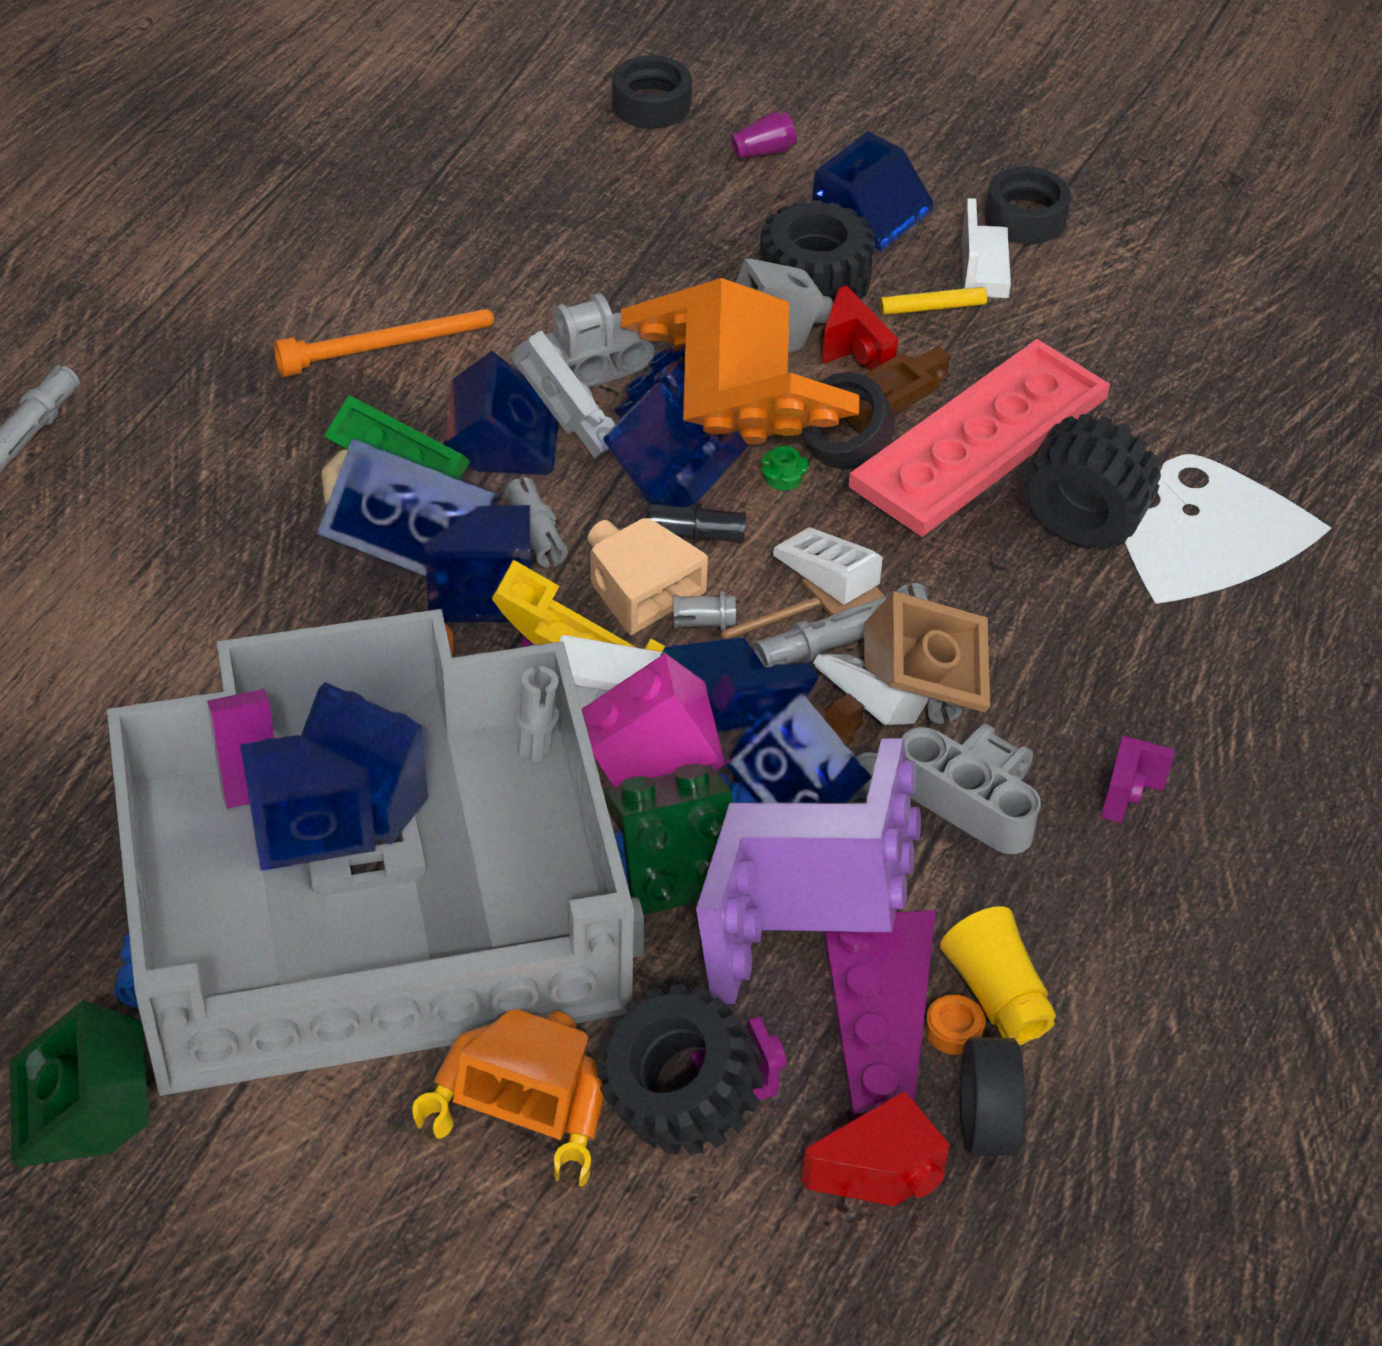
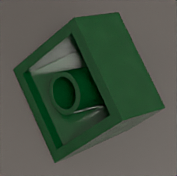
[9,1000,150,1167]

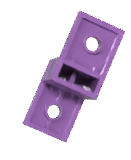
[696,739,921,1004]

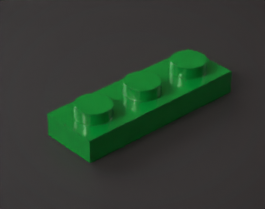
[324,395,470,503]

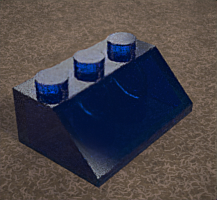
[317,438,503,589]

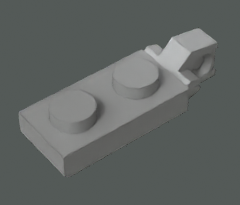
[513,330,622,459]

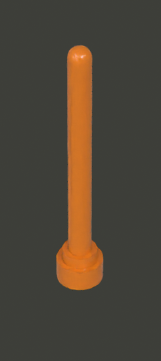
[273,309,494,378]

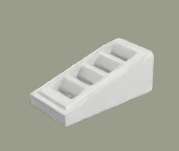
[773,527,883,605]
[813,654,930,725]

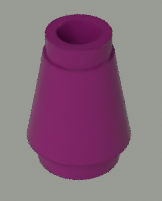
[730,110,797,159]

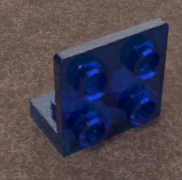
[603,382,748,507]
[660,637,819,732]

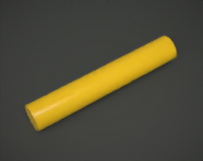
[879,287,987,316]

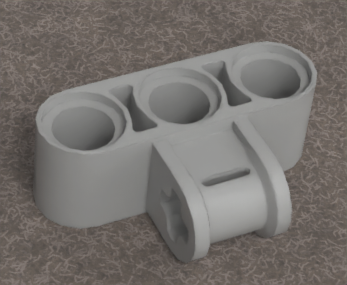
[511,293,655,401]
[901,723,1041,854]

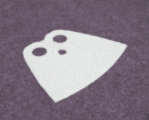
[1125,454,1331,604]

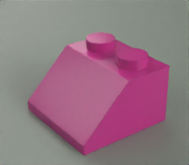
[582,653,725,787]

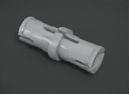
[505,477,568,568]

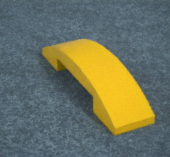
[492,560,696,672]

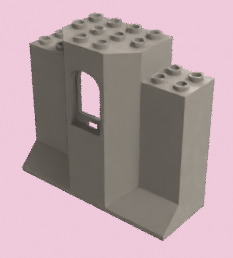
[107,609,634,1096]

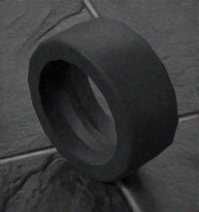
[612,55,692,129]
[984,166,1071,244]
[801,372,895,470]
[960,1037,1025,1156]

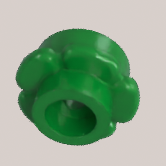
[761,446,809,491]

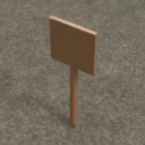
[721,578,885,640]

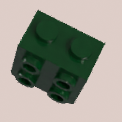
[604,764,733,915]

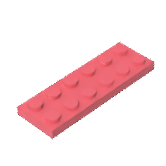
[849,339,1110,537]

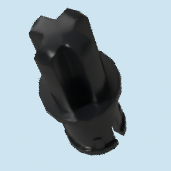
[646,503,746,544]

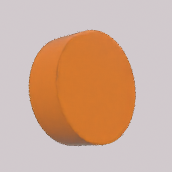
[925,994,986,1055]

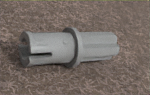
[514,666,559,763]

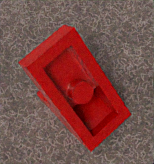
[822,285,898,371]

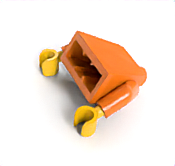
[412,1009,604,1187]

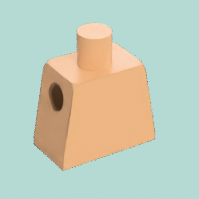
[588,518,708,635]

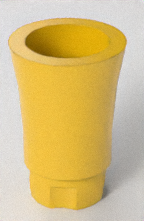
[940,906,1056,1045]

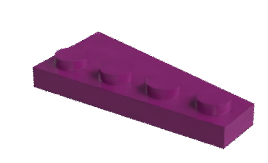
[822,910,936,1122]

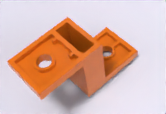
[621,278,859,444]

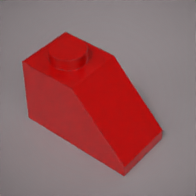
[801,1091,950,1206]

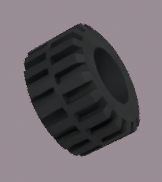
[759,201,875,304]
[1021,414,1161,550]
[596,985,764,1155]

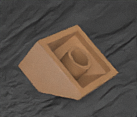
[864,591,990,712]

